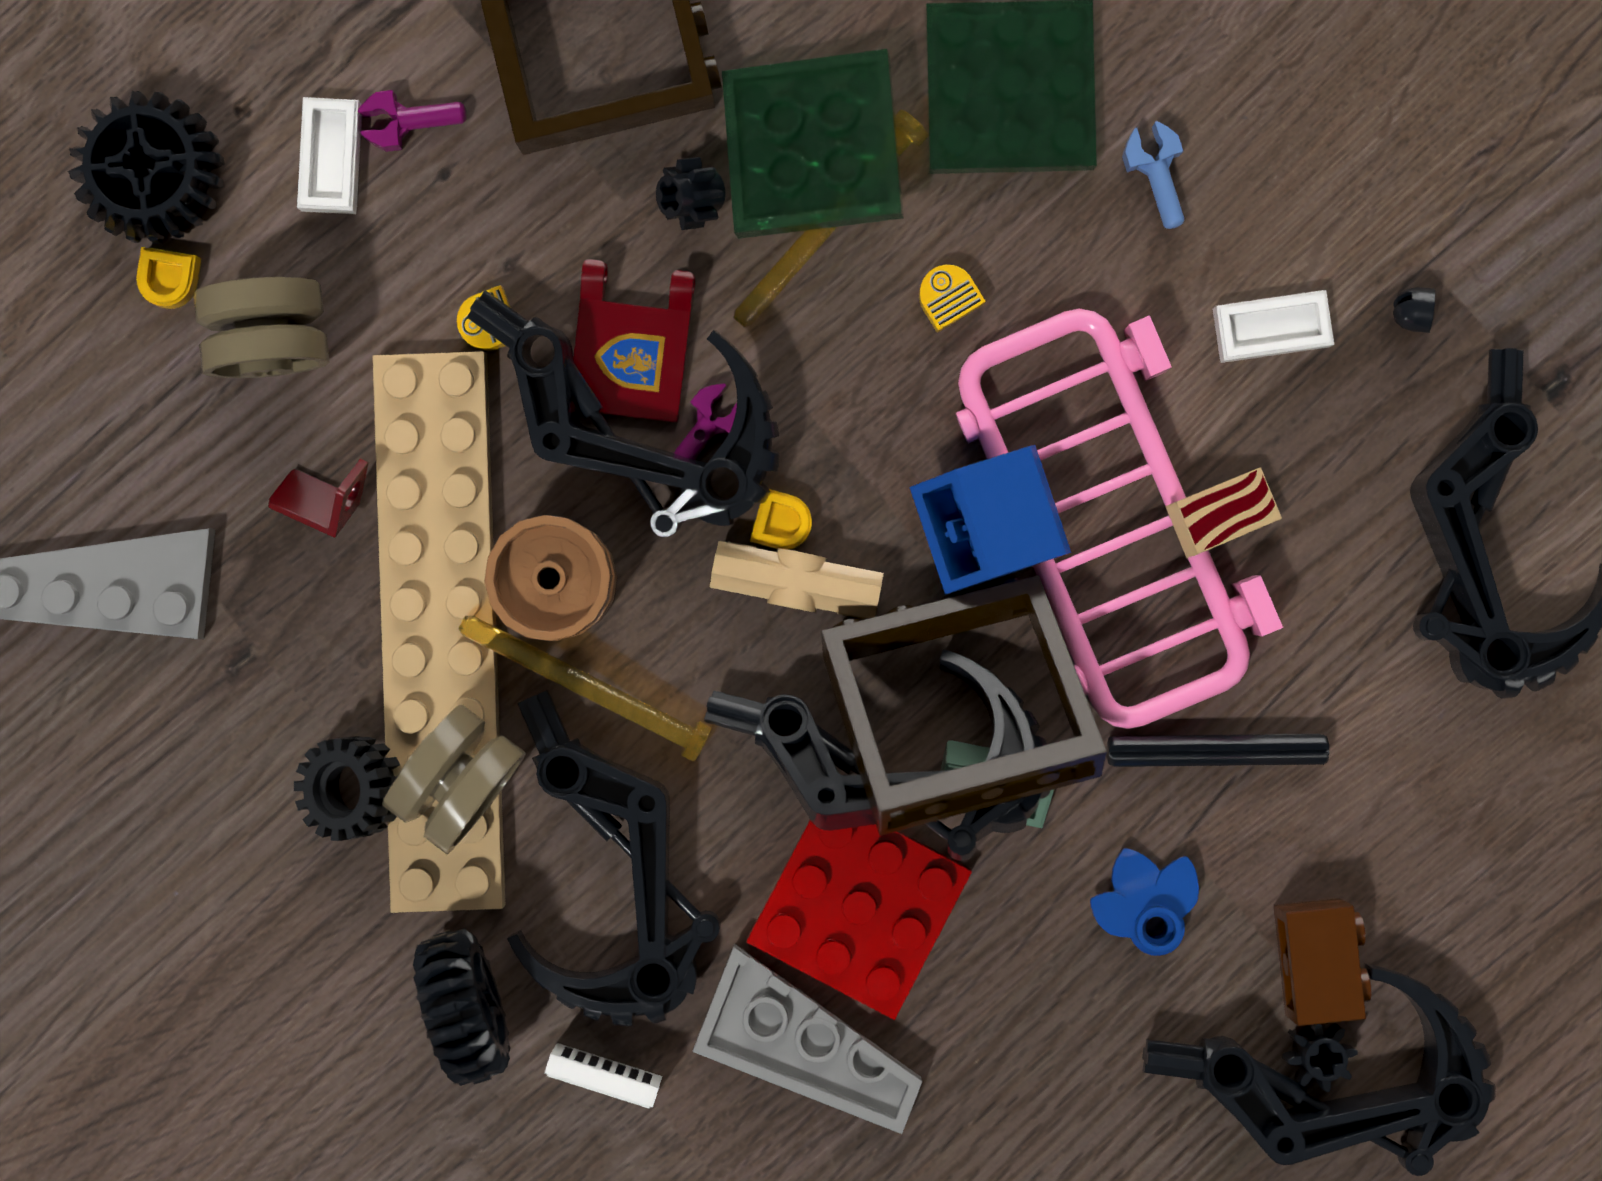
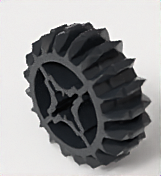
[68,91,225,244]
[413,929,511,1086]

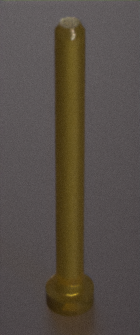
[733,109,929,328]
[458,616,711,762]

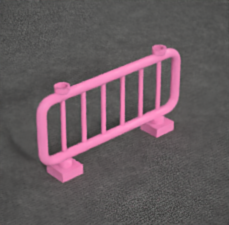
[955,308,1283,729]

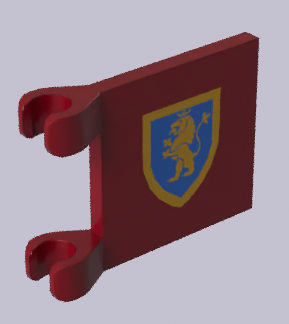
[573,259,696,423]

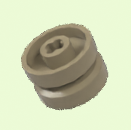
[193,277,330,378]
[382,704,526,854]

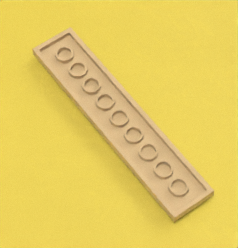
[373,351,505,913]

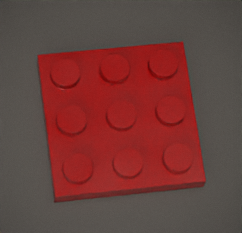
[746,819,972,1020]

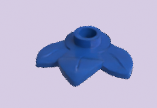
[1090,848,1199,956]

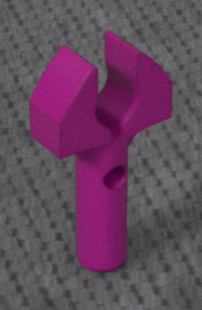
[358,90,466,152]
[673,383,737,460]

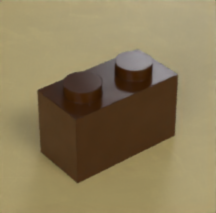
[1273,898,1371,1026]

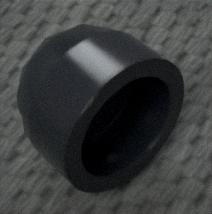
[1393,287,1435,333]

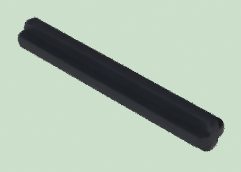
[1106,734,1330,767]

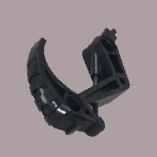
[467,291,780,537]
[1410,348,1602,699]
[704,649,1051,861]
[507,690,721,1026]
[1142,964,1496,1176]

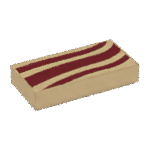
[1165,467,1282,558]

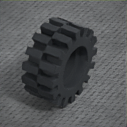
[294,736,400,841]

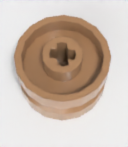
[484,515,617,641]

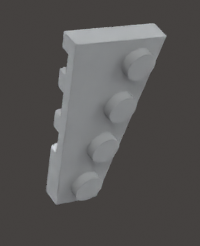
[0,528,215,639]
[692,944,922,1134]

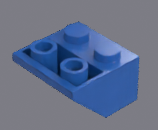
[909,445,1072,594]

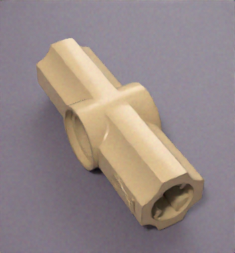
[710,541,884,619]

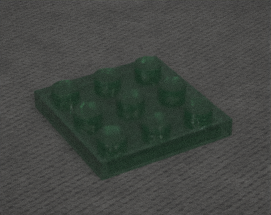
[925,0,1097,174]
[722,49,904,239]

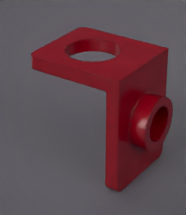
[268,458,369,538]

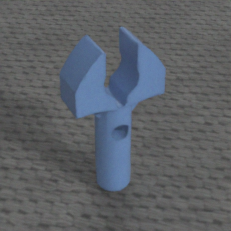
[1122,121,1185,229]

